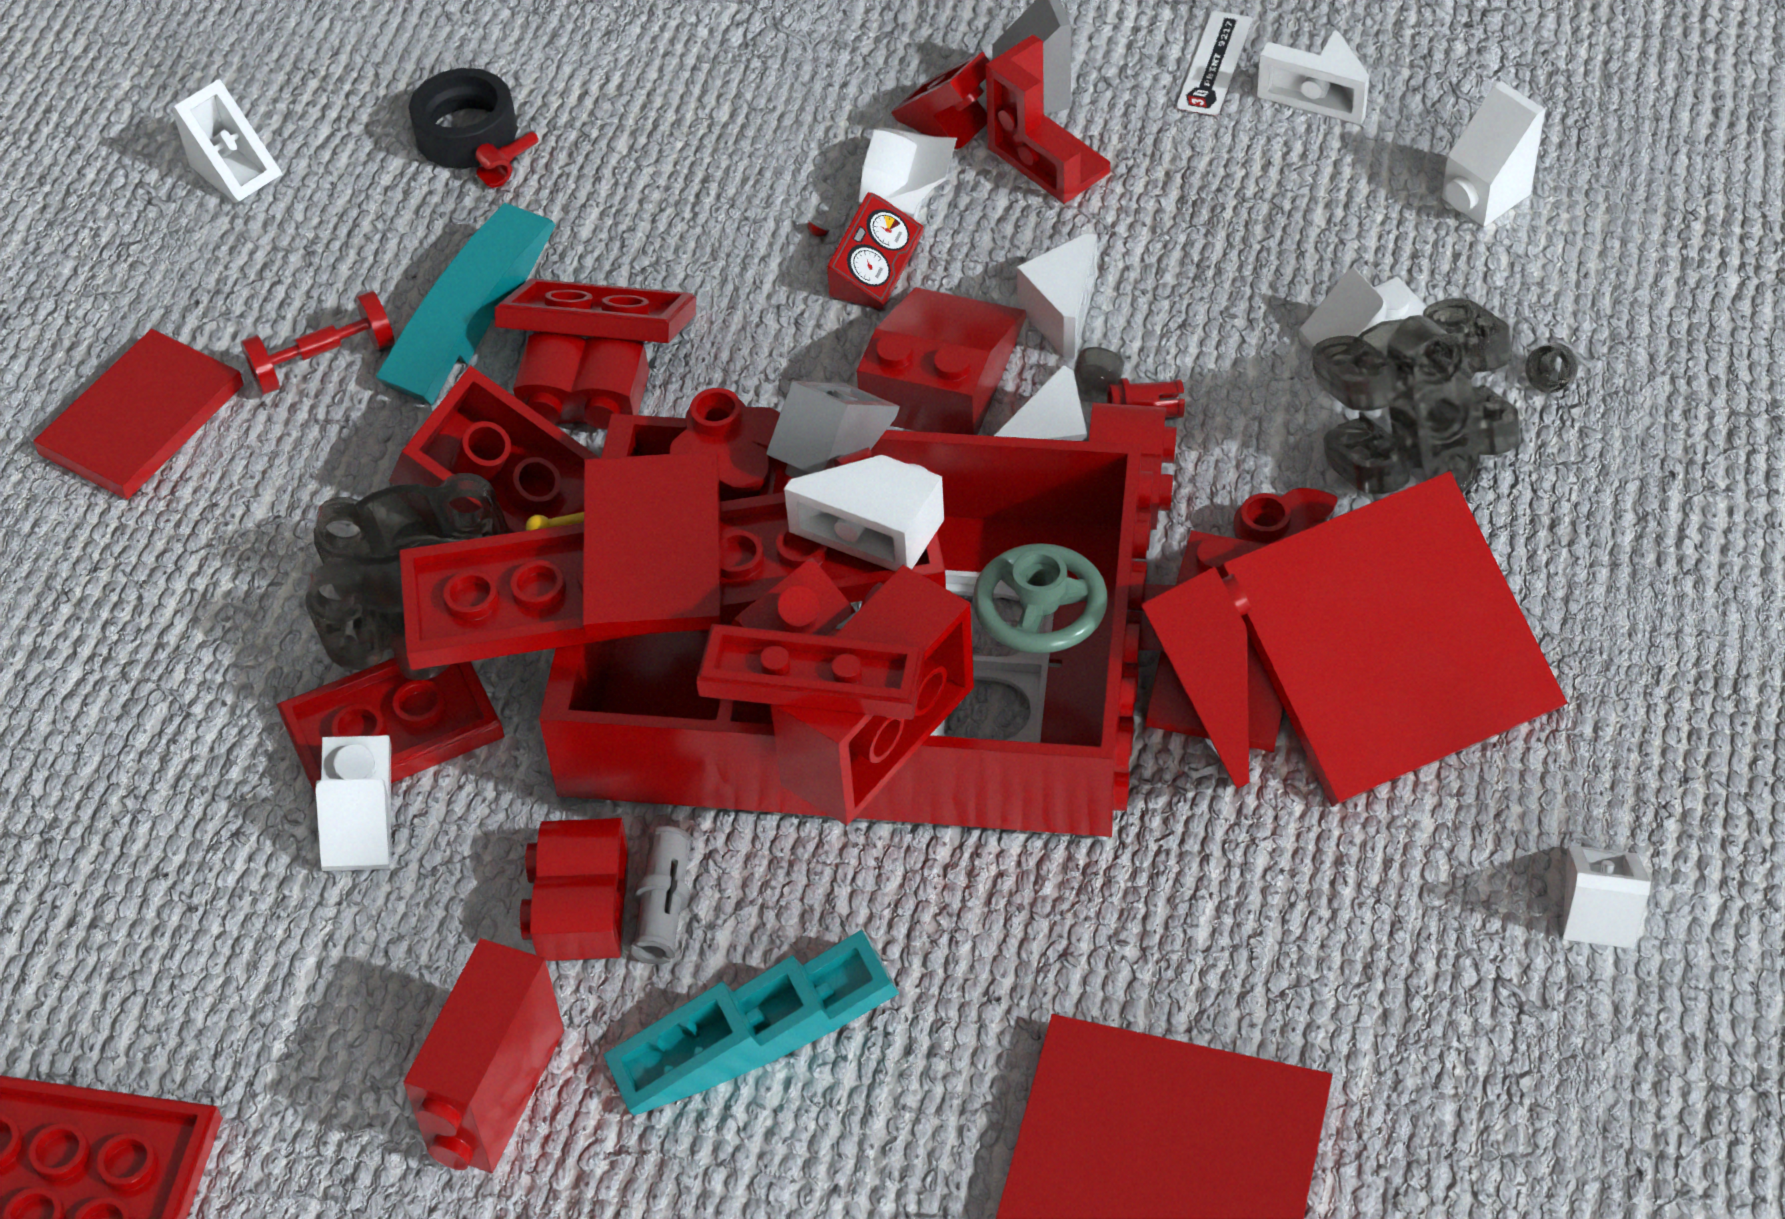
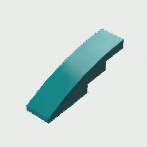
[376,202,556,405]
[603,929,900,1116]

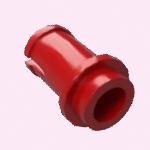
[1107,378,1185,418]

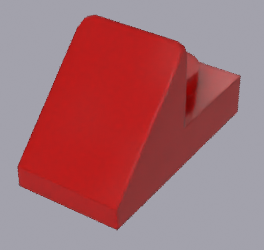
[891,51,990,149]

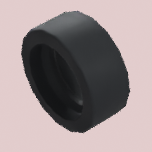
[408,68,518,169]

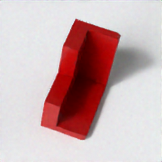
[986,34,1111,204]

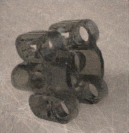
[1311,298,1521,494]
[305,473,510,680]

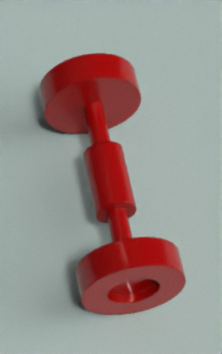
[240,290,395,395]

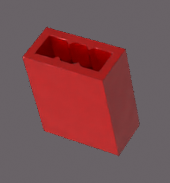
[403,938,564,1174]

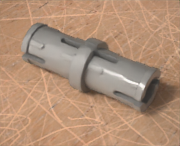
[630,826,692,965]

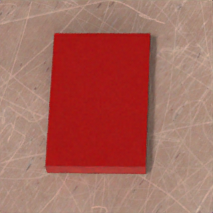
[495,278,696,343]
[33,328,244,500]
[583,451,722,637]
[276,653,505,797]

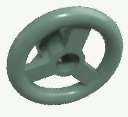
[973,544,1108,653]

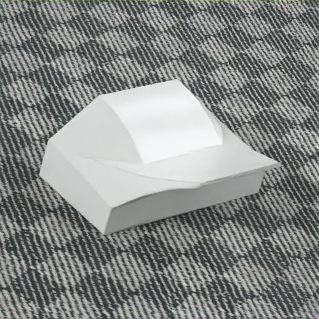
[858,127,957,220]

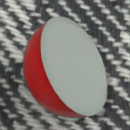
[807,220,829,237]

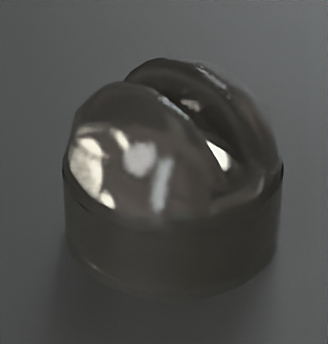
[1525,342,1579,393]
[1074,347,1124,398]

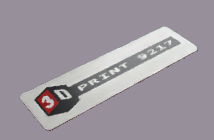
[1176,11,1253,116]

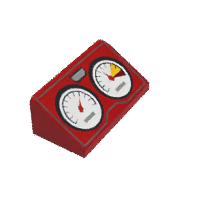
[827,192,924,310]

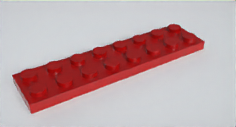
[399,492,946,670]

